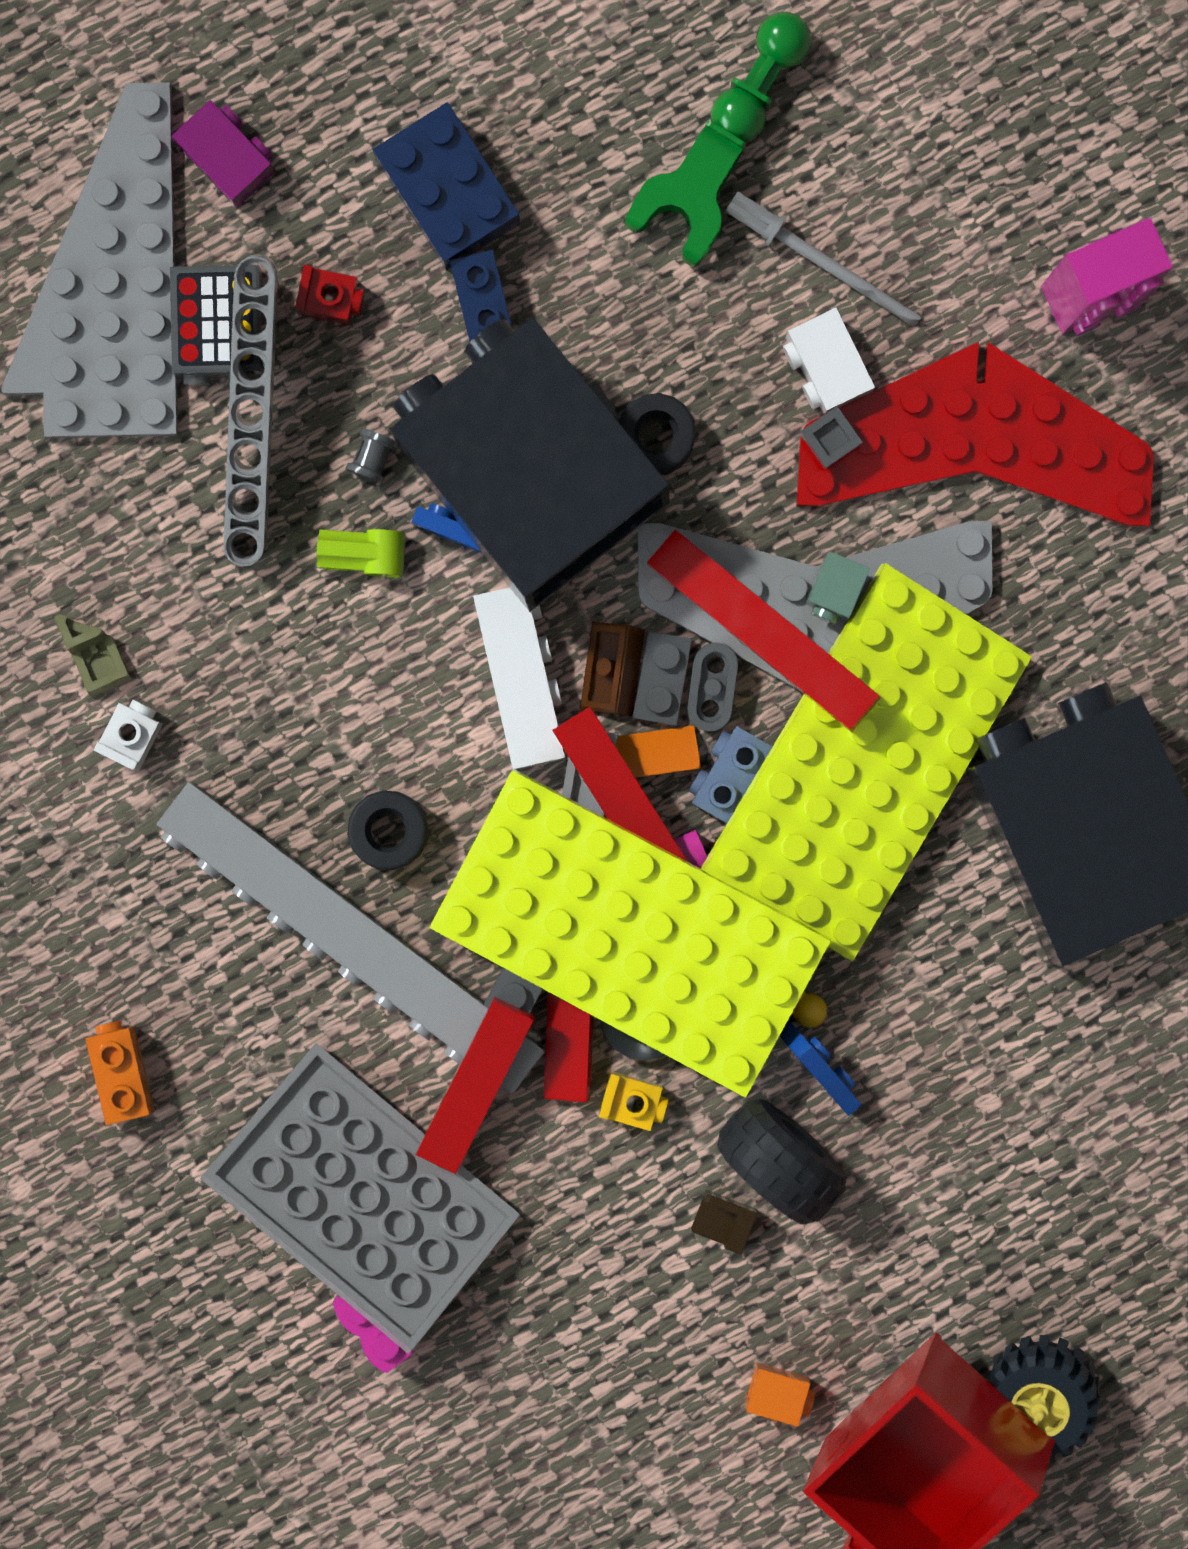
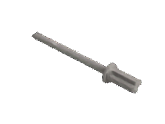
[725,192,921,327]

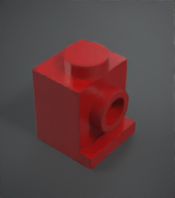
[295,264,365,325]

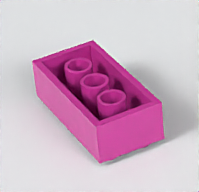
[1041,217,1173,336]

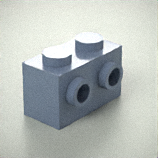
[688,726,772,824]

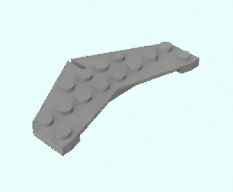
[638,521,992,691]

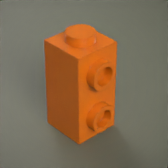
[85,1020,155,1125]

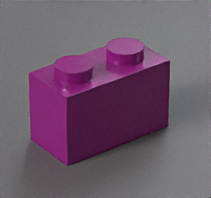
[172,100,275,208]

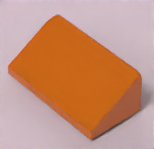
[616,725,701,778]

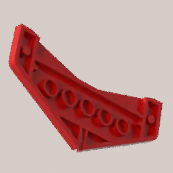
[796,341,1154,527]

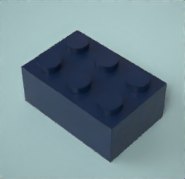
[372,102,520,271]

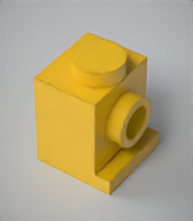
[599,1071,669,1131]

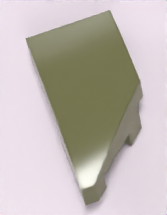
[54,614,132,697]

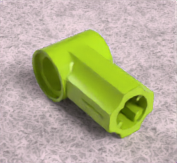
[316,529,406,578]

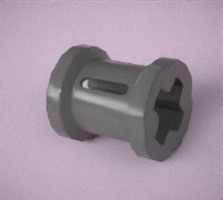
[345,428,397,484]

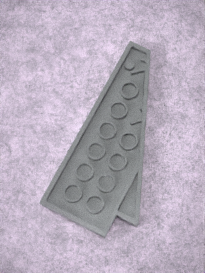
[2,82,178,439]

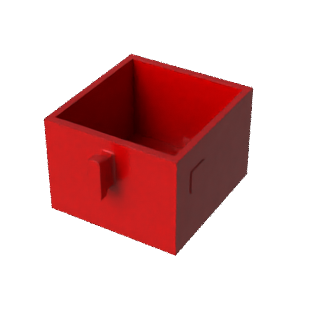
[802,1332,1055,1549]

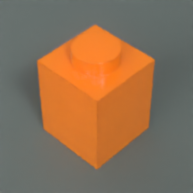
[745,1362,815,1427]

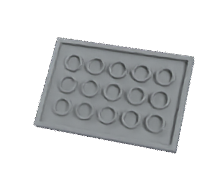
[200,1043,520,1353]

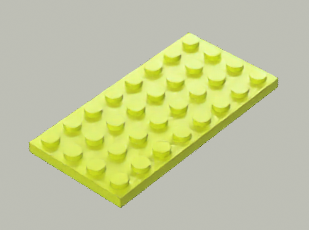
[700,563,1032,962]
[429,769,831,1098]

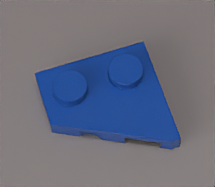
[779,1020,862,1116]

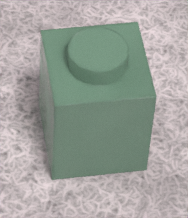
[805,551,870,624]

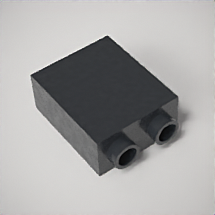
[389,317,670,612]
[965,682,1188,967]

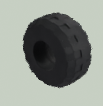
[717,1098,847,1225]

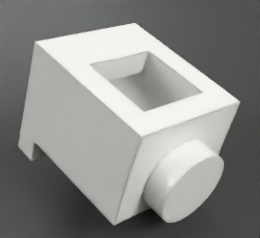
[94,700,163,771]

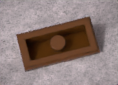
[580,622,645,716]

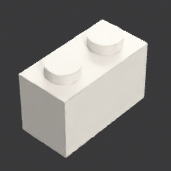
[783,308,875,415]

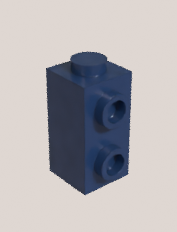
[449,250,512,342]

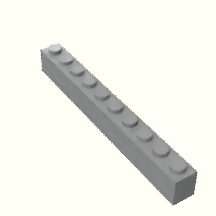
[156,782,545,1094]

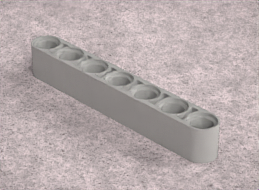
[224,254,278,567]

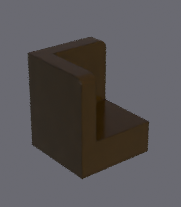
[691,1189,757,1255]

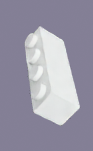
[473,587,566,770]

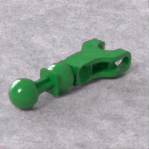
[625,12,812,268]

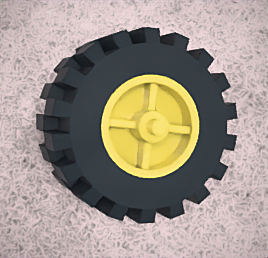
[988,1335,1101,1461]

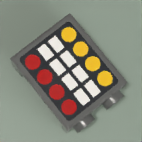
[170,265,265,387]

